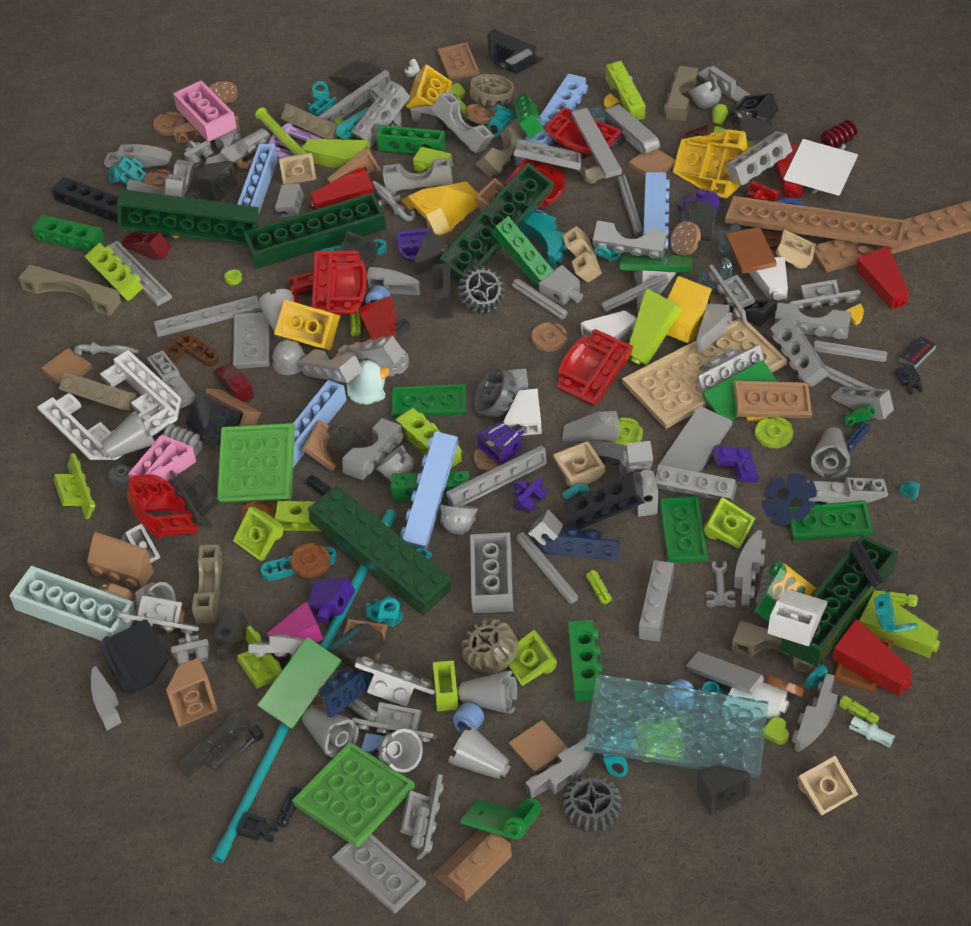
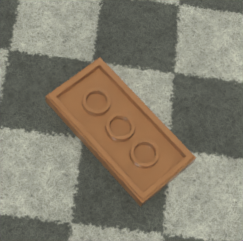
[733,381,812,418]

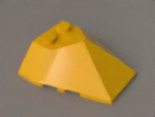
[673,129,748,199]
[401,181,478,238]

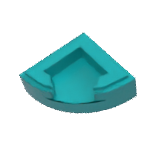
[898,481,920,500]
[562,484,590,500]
[804,665,828,690]

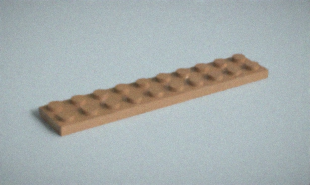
[725,196,906,248]
[814,200,971,273]

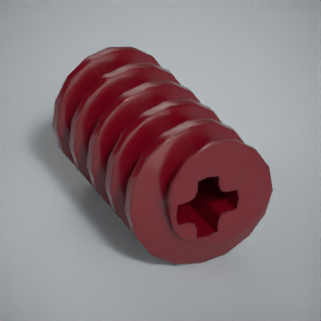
[821,119,858,148]

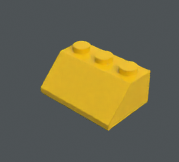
[406,64,452,110]

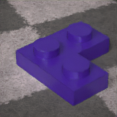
[712,446,759,482]

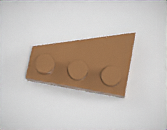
[327,148,381,183]

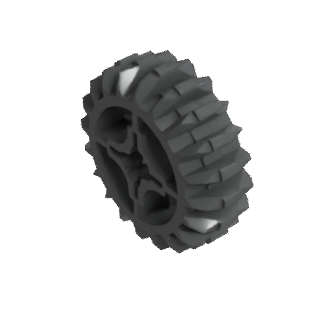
[457,265,505,314]
[563,774,622,833]

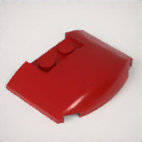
[545,107,622,155]
[503,158,566,208]
[312,250,367,314]
[556,329,633,406]

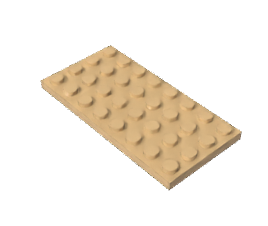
[622,318,787,429]

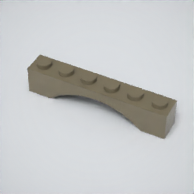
[19,265,121,316]

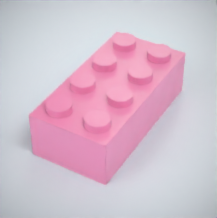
[173,81,237,142]

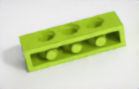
[85,243,144,301]
[396,408,462,468]
[275,501,321,531]

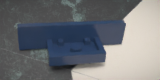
[539,527,620,561]
[318,669,373,717]

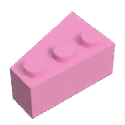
[128,434,196,482]

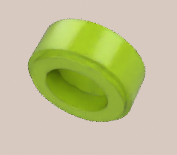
[224,269,242,285]

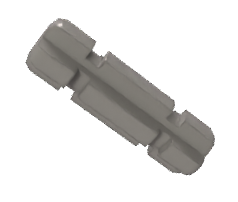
[347,699,377,722]
[411,806,430,849]

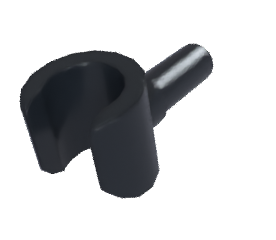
[239,725,264,753]

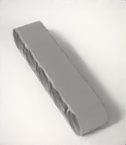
[603,104,660,155]

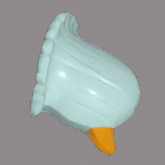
[347,358,389,405]

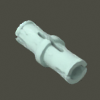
[849,716,895,748]

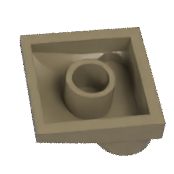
[576,156,610,184]

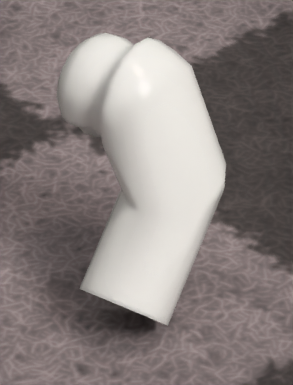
[405,59,420,78]

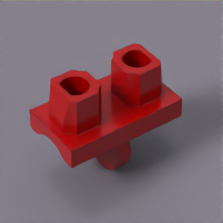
[746,181,780,202]

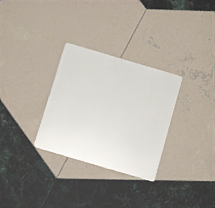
[784,139,858,195]

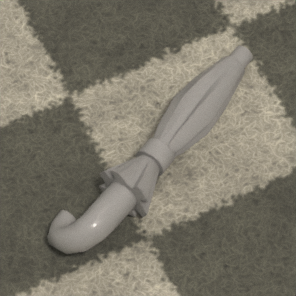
[372,181,416,222]
[74,342,139,356]

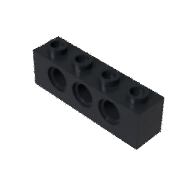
[564,474,645,530]

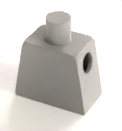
[539,265,583,305]
[633,469,658,517]

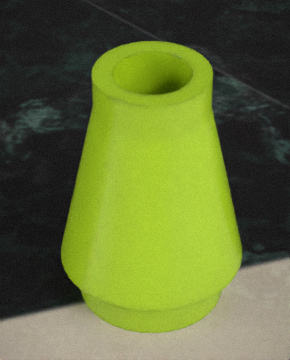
[712,104,728,127]

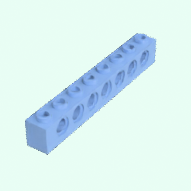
[515,74,588,166]

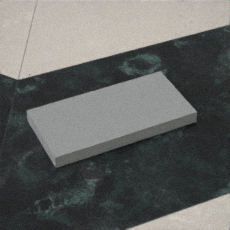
[514,138,581,170]
[233,312,270,369]
[660,406,733,473]
[332,834,426,914]

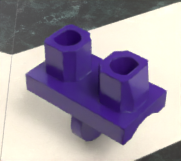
[513,477,548,513]

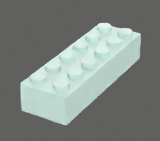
[9,566,137,641]

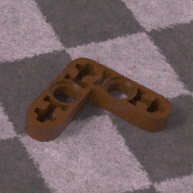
[161,334,219,367]

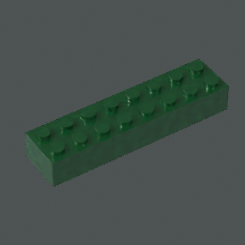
[438,162,555,283]
[117,189,259,245]
[243,193,386,269]
[309,485,452,616]
[780,535,898,668]

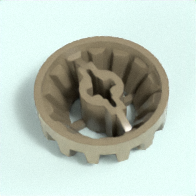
[470,74,514,108]
[461,619,518,675]

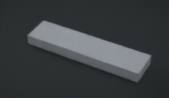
[686,651,764,695]

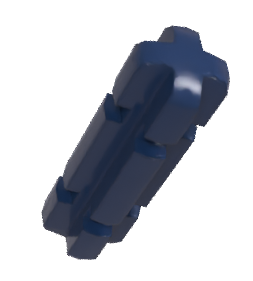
[845,422,870,452]

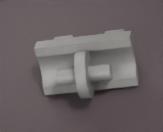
[184,140,214,168]
[171,631,210,666]

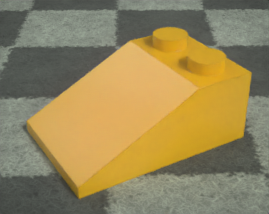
[667,276,711,343]
[274,300,340,350]

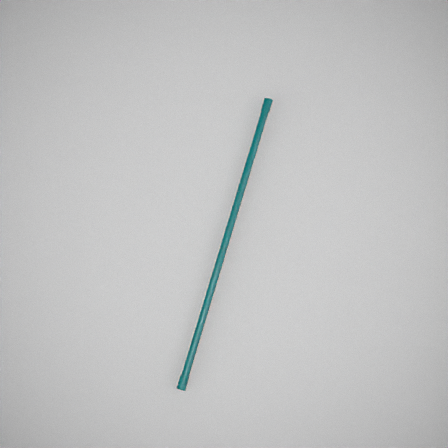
[211,509,397,864]

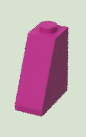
[267,602,323,660]

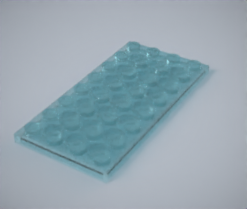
[584,674,768,779]

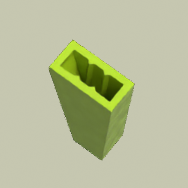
[301,139,370,169]
[629,288,682,365]
[859,590,940,658]

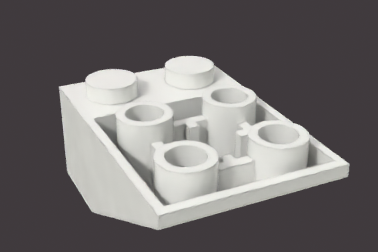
[768,589,828,646]

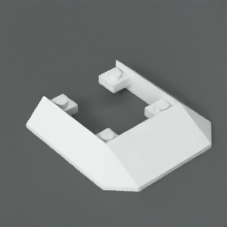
[37,350,182,460]

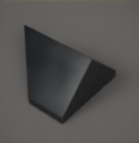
[743,299,777,328]

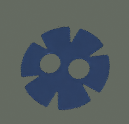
[762,473,817,525]

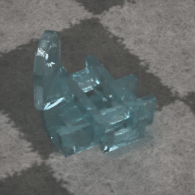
[696,258,732,295]

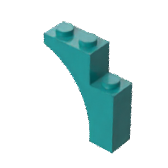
[519,212,569,268]

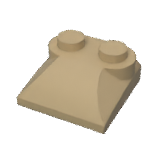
[279,153,316,185]
[775,229,816,269]
[553,441,605,487]
[796,756,858,816]

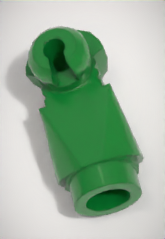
[844,405,876,426]

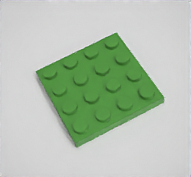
[217,423,295,503]
[292,742,415,848]

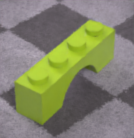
[605,61,646,120]

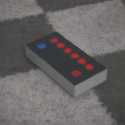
[899,336,936,369]

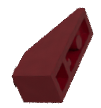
[121,232,172,259]
[214,363,254,403]

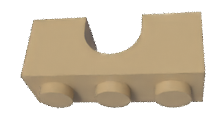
[563,226,602,282]

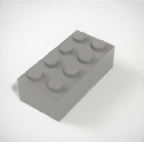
[470,533,514,614]

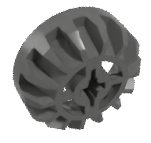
[474,367,517,419]

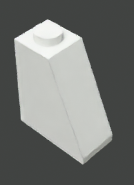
[748,257,788,300]
[581,311,637,342]
[503,389,542,436]
[722,682,789,719]

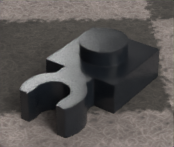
[895,365,922,395]
[237,812,279,842]

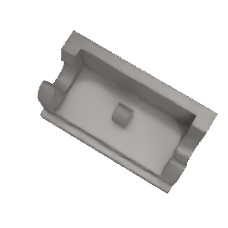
[275,183,304,218]
[528,510,563,545]

